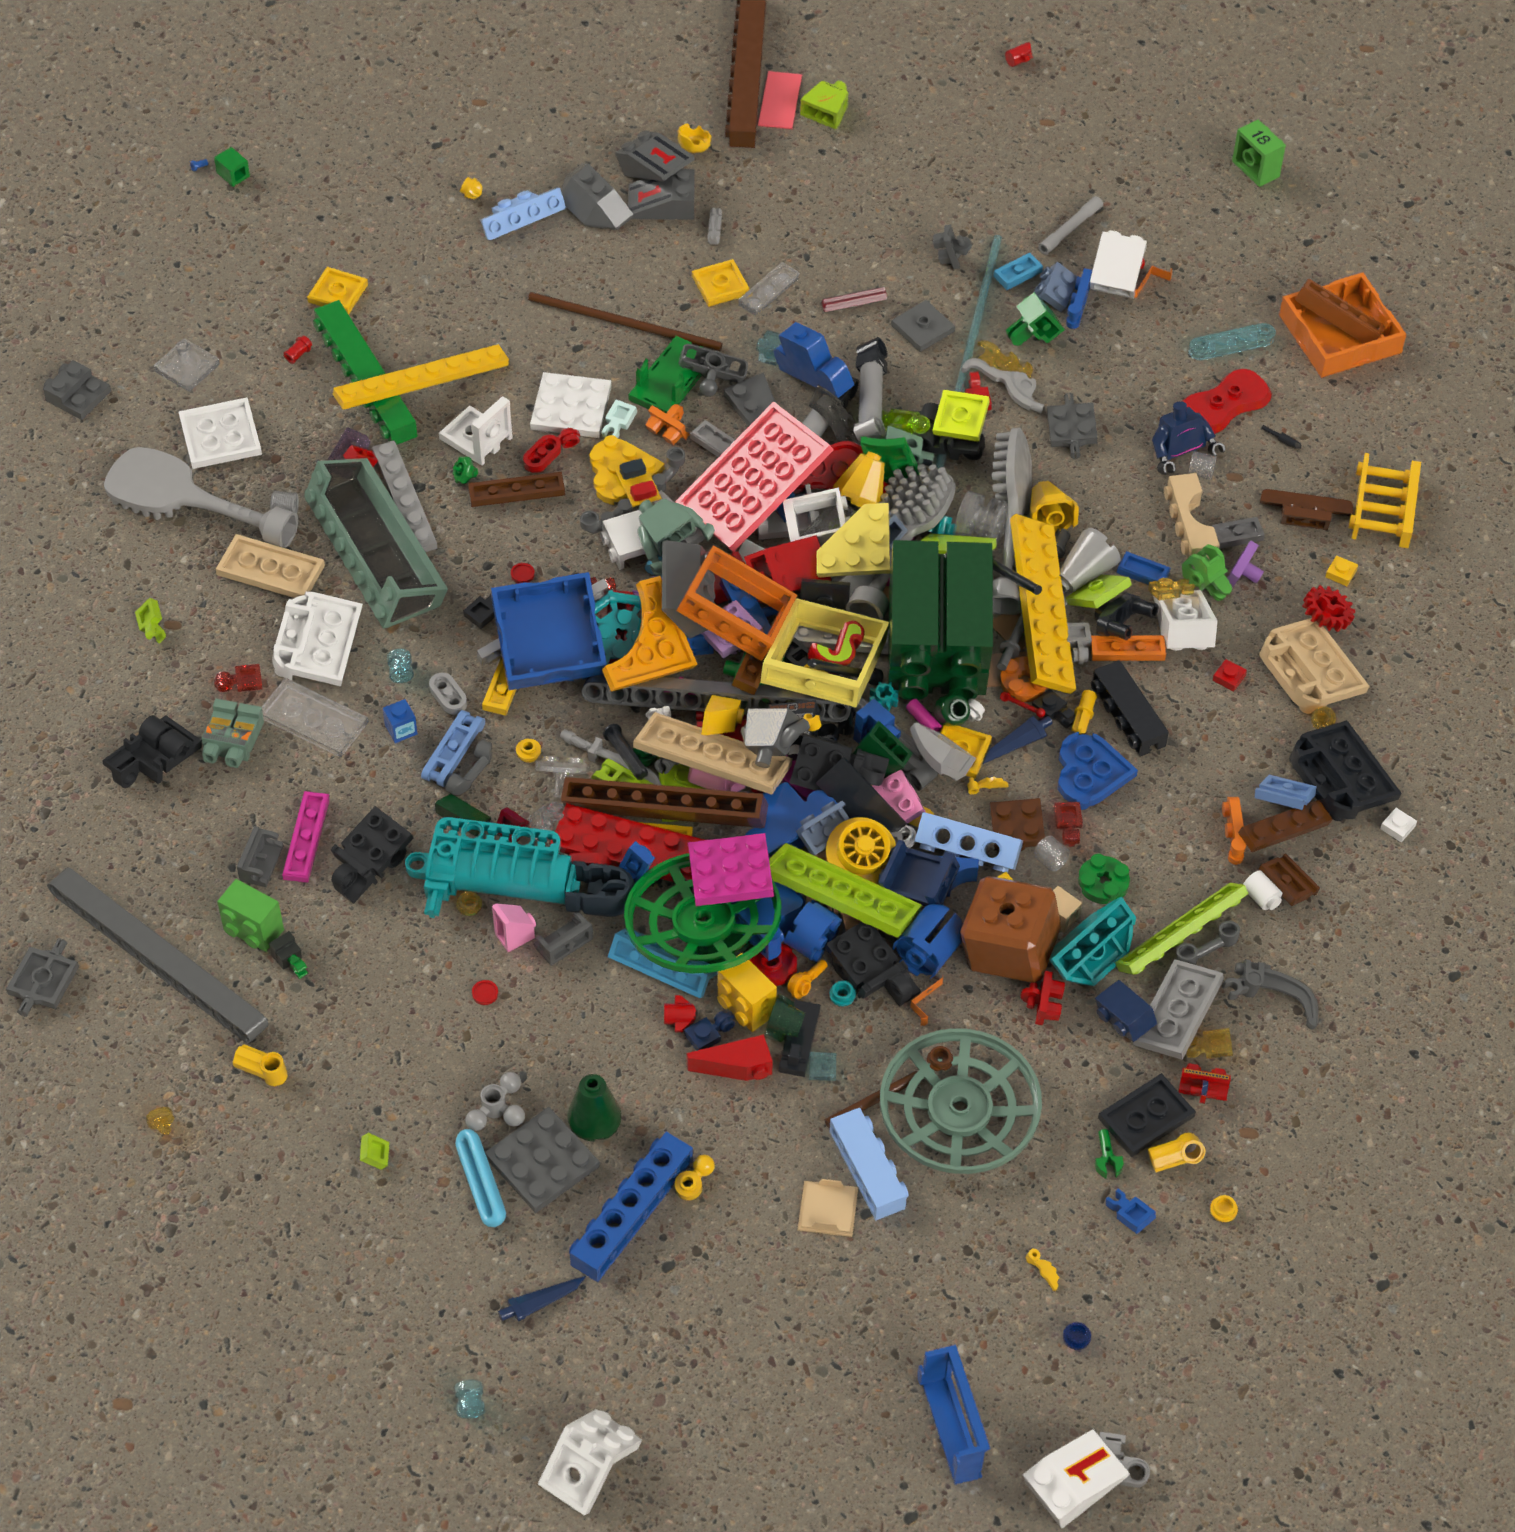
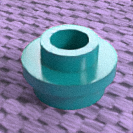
[829,981,856,1007]

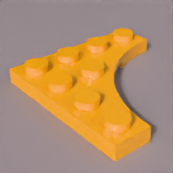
[602,576,698,692]

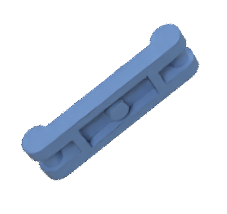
[421,710,486,788]

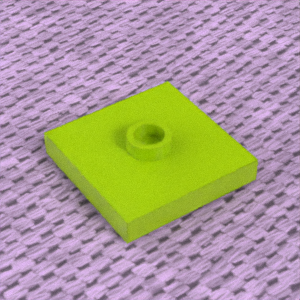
[1065,574,1132,609]

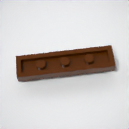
[468,472,565,507]
[1238,800,1333,853]

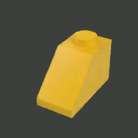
[701,695,744,735]

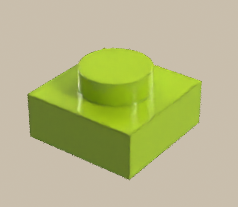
[360,1133,389,1170]

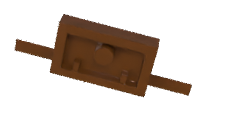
[1260,489,1353,530]

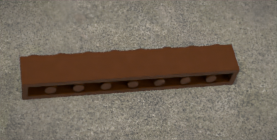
[561,777,768,828]

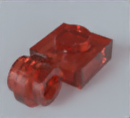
[214,664,262,692]
[1053,802,1083,847]

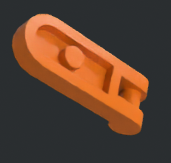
[1222,797,1246,865]

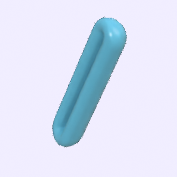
[455,1129,506,1227]

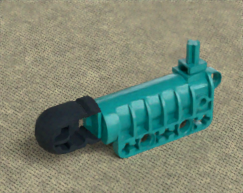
[405,817,635,918]

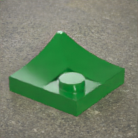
[860,436,919,482]

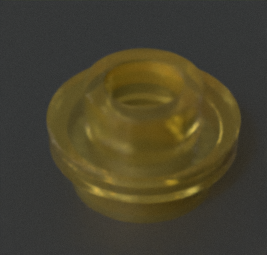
[456,891,482,916]

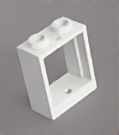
[783,488,850,546]

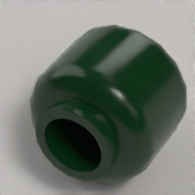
[934,694,970,726]

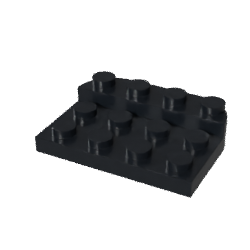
[1289,720,1402,821]

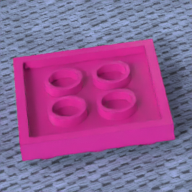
[688,833,774,906]

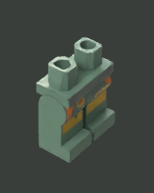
[202,699,264,768]

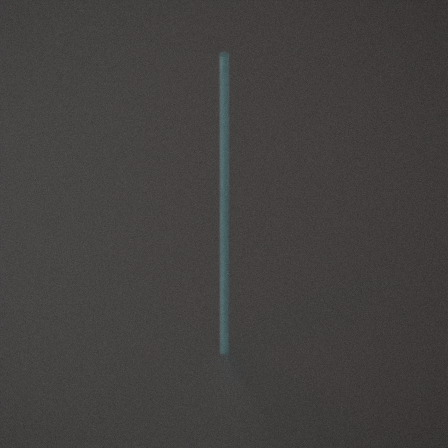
[935,235,1002,469]

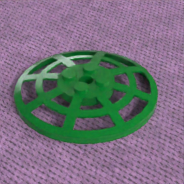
[624,853,782,973]

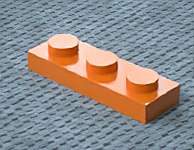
[1091,635,1166,661]

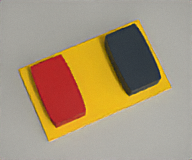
[615,459,662,507]

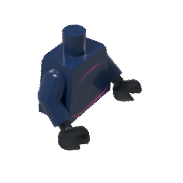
[1152,401,1225,474]

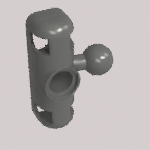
[678,344,748,397]

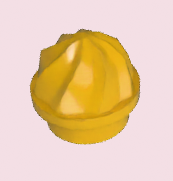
[460,177,482,199]

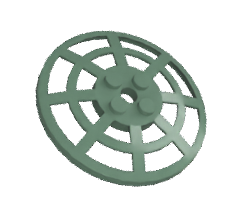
[880,1028,1042,1174]

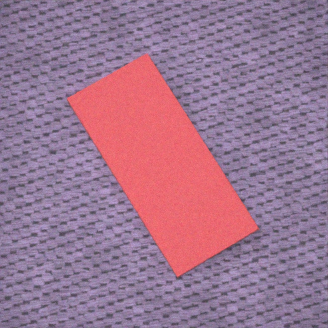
[758,71,802,129]

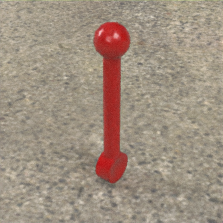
[1000,692,1045,718]

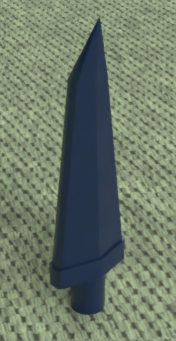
[982,716,1053,764]
[498,1276,586,1321]

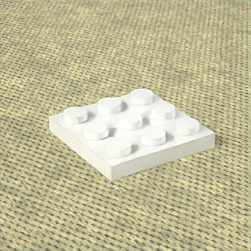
[530,372,611,438]
[179,398,262,469]

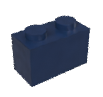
[1095,980,1157,1042]

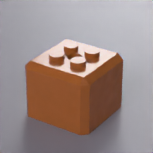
[960,876,1061,983]

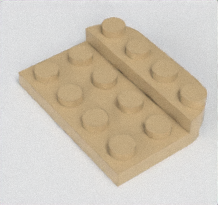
[1259,618,1370,714]

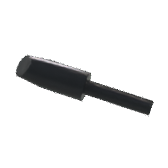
[1261,425,1302,450]

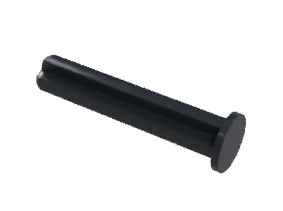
[603,724,648,780]

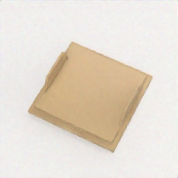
[798,1179,858,1237]

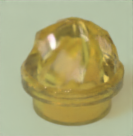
[1311,706,1336,729]

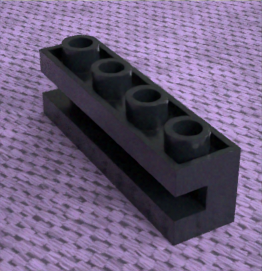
[1091,660,1169,757]

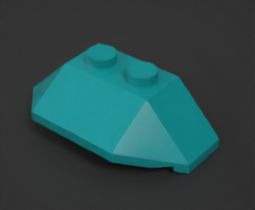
[1049,897,1136,987]

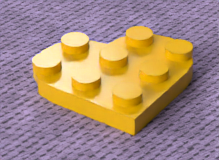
[589,435,665,505]

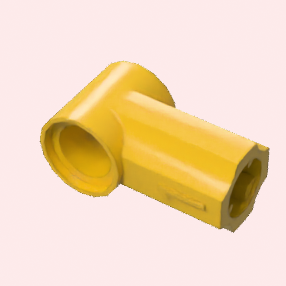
[232,1044,288,1087]
[1148,1132,1206,1172]

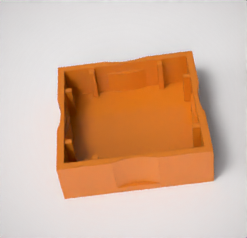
[1279,272,1406,378]

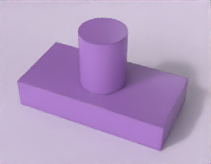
[1227,541,1264,588]

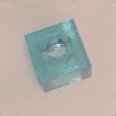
[756,330,781,366]

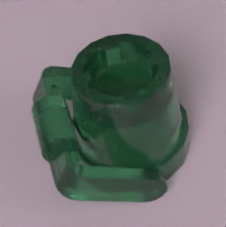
[764,994,805,1042]

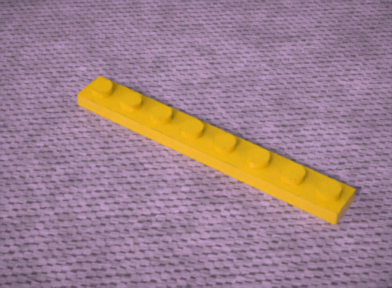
[333,344,509,410]

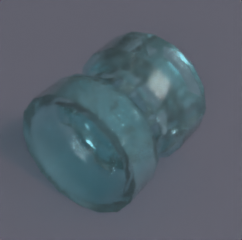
[387,649,414,683]
[454,1380,485,1418]

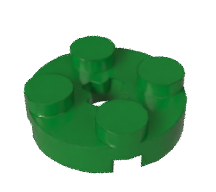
[1078,854,1130,904]

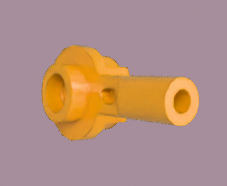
[787,959,828,999]

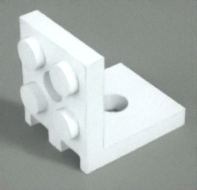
[439,396,512,465]
[538,1409,642,1516]

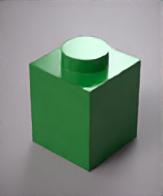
[214,147,250,187]

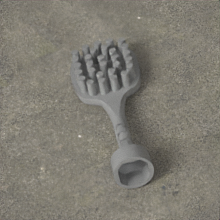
[992,428,1032,615]
[104,447,298,548]
[846,464,956,620]

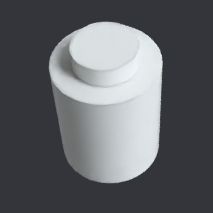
[1243,870,1282,910]

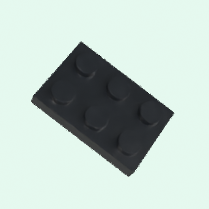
[1098,1073,1196,1157]

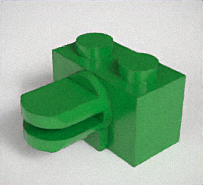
[1006,292,1065,346]

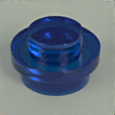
[1063,1322,1091,1350]

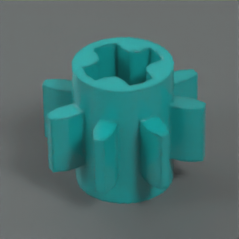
[928,515,957,535]
[869,682,899,712]

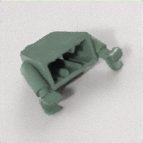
[637,499,715,575]

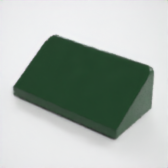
[435,794,491,836]

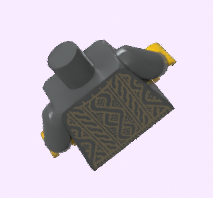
[741,708,822,768]

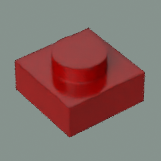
[1212,659,1247,692]

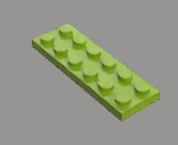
[769,843,922,938]

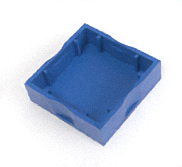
[491,572,607,690]

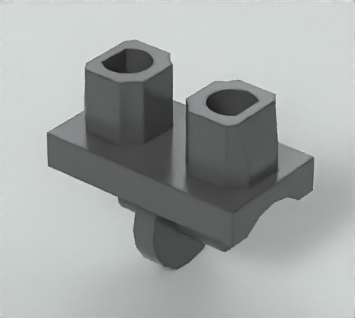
[933,224,972,269]

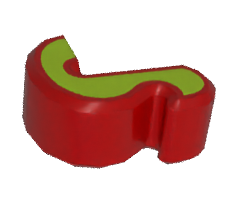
[808,621,865,675]

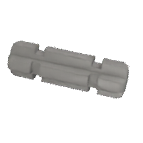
[708,207,722,245]

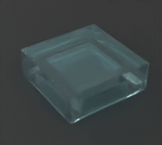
[809,1052,837,1081]

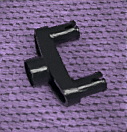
[1094,593,1159,640]

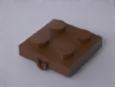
[990,798,1045,851]

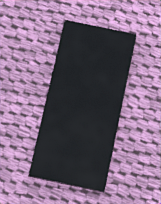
[816,757,907,833]

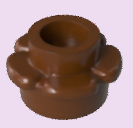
[927,1046,953,1071]

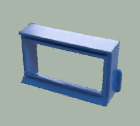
[917,1345,990,1485]

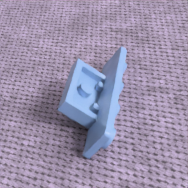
[481,187,566,240]

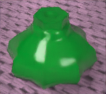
[452,456,478,484]

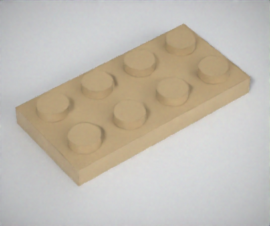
[216,534,325,598]

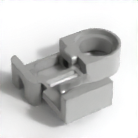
[1099,1432,1150,1488]

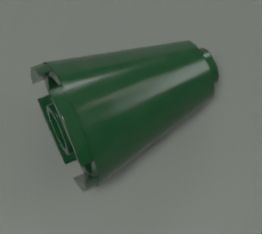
[567,1074,621,1141]

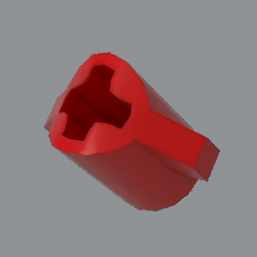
[1005,42,1033,67]
[664,995,696,1033]

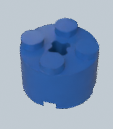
[784,900,842,963]

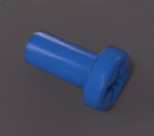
[190,159,209,171]

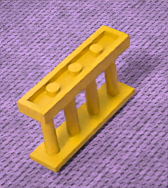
[1348,453,1421,548]

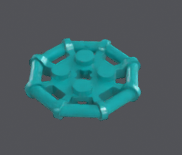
[595,590,642,664]

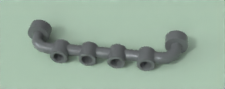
[580,447,685,534]

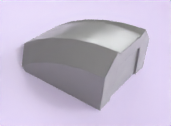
[910,722,976,782]

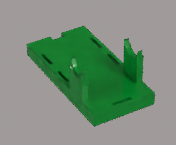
[628,336,703,413]

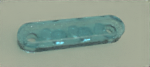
[1188,323,1276,360]

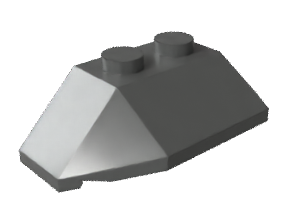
[561,163,634,230]

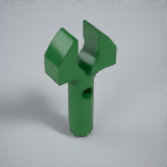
[1095,1129,1124,1179]

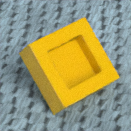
[1325,555,1358,587]

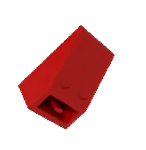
[744,535,832,605]

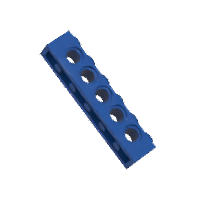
[569,1131,693,1282]

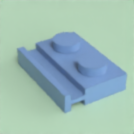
[1255,775,1316,810]

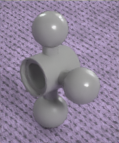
[465,1072,525,1131]

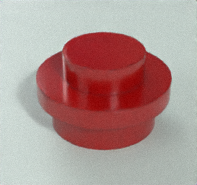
[558,428,580,448]

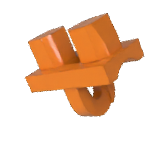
[645,404,690,446]

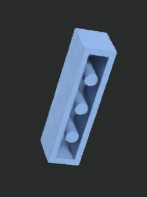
[830,1108,909,1220]

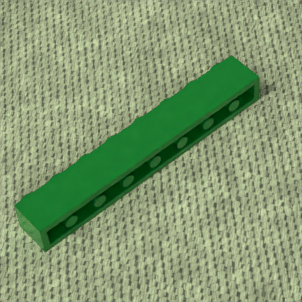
[313,300,418,445]

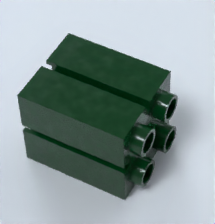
[888,540,993,701]

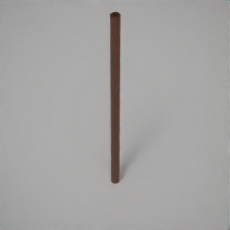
[528,292,723,351]

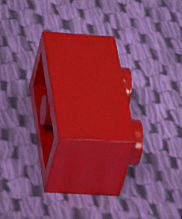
[343,445,378,467]

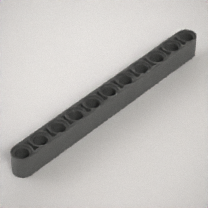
[582,675,852,722]
[47,867,269,1044]

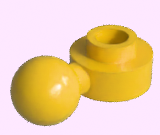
[675,1155,715,1200]

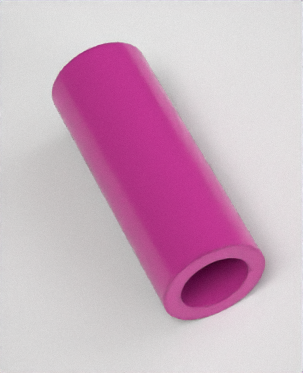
[906,699,942,732]

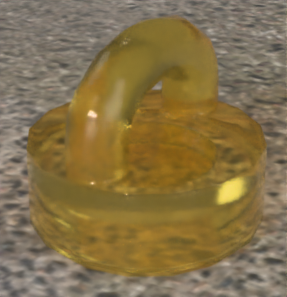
[146,1107,175,1135]

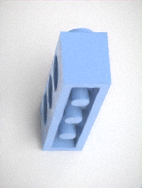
[915,812,1024,873]

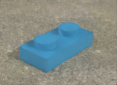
[993,253,1043,290]

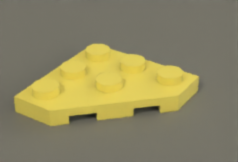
[817,503,891,577]

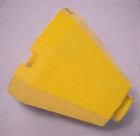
[833,451,885,507]
[1030,481,1079,533]

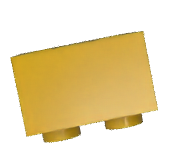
[717,953,777,1032]

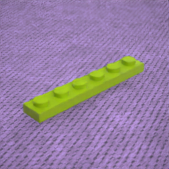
[1115,883,1249,975]

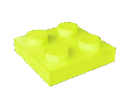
[933,390,990,442]

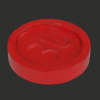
[511,563,535,584]
[472,980,498,1005]

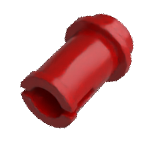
[283,336,312,364]

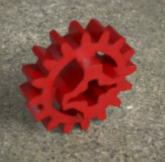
[1302,585,1355,632]

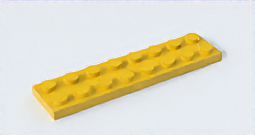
[1010,514,1076,694]

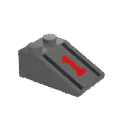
[615,130,695,181]
[628,169,695,220]

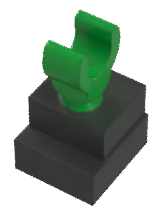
[269,931,308,979]

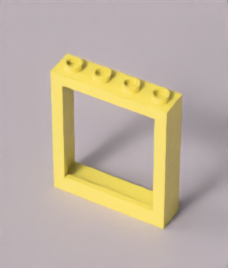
[760,598,889,708]

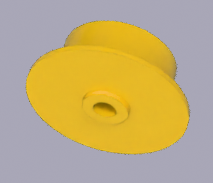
[826,817,896,884]

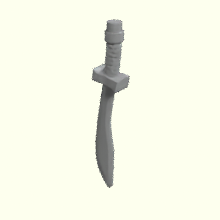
[560,729,661,785]

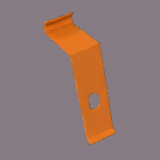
[1134,266,1173,298]
[910,976,943,1026]

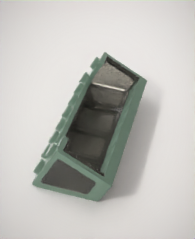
[304,458,448,628]

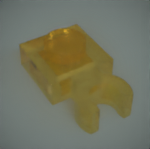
[1148,578,1195,600]
[1187,1028,1233,1059]

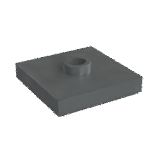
[891,300,955,352]

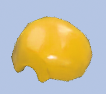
[678,123,712,153]

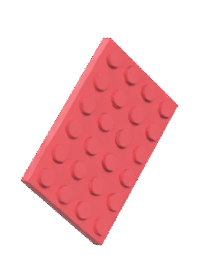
[675,402,833,552]

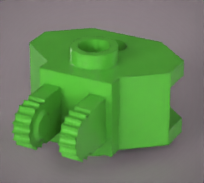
[1182,544,1232,601]

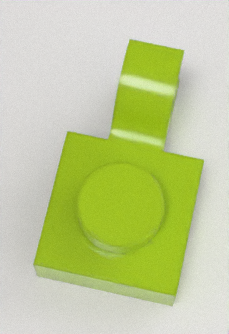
[135,598,166,644]

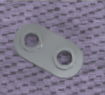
[429,673,467,715]

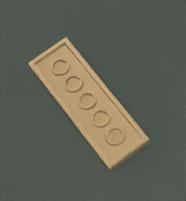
[633,712,792,795]

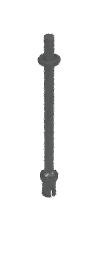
[997,528,1071,671]

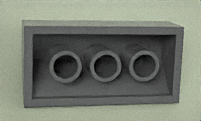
[662,540,715,639]

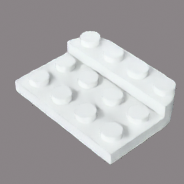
[272,592,363,686]

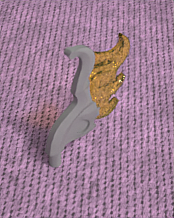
[961,341,1044,413]

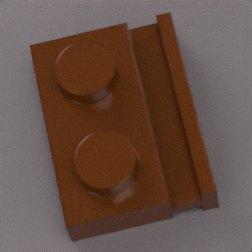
[1258,853,1320,906]

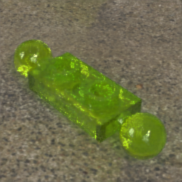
[882,408,930,434]

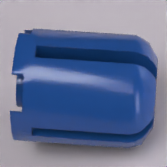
[893,904,963,979]

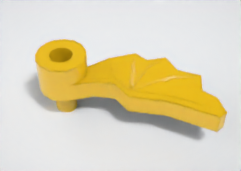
[967,777,1009,795]
[1026,1249,1059,1291]

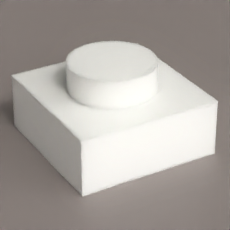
[1380,808,1417,842]

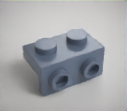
[1034,262,1078,312]
[796,800,849,856]

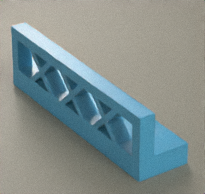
[608,928,718,998]

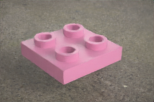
[872,770,926,823]

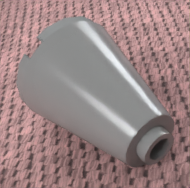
[1060,527,1121,593]

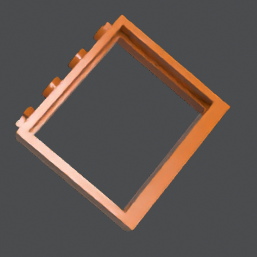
[676,545,797,661]

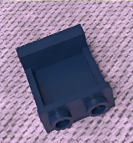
[878,840,960,907]

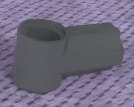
[901,752,939,791]

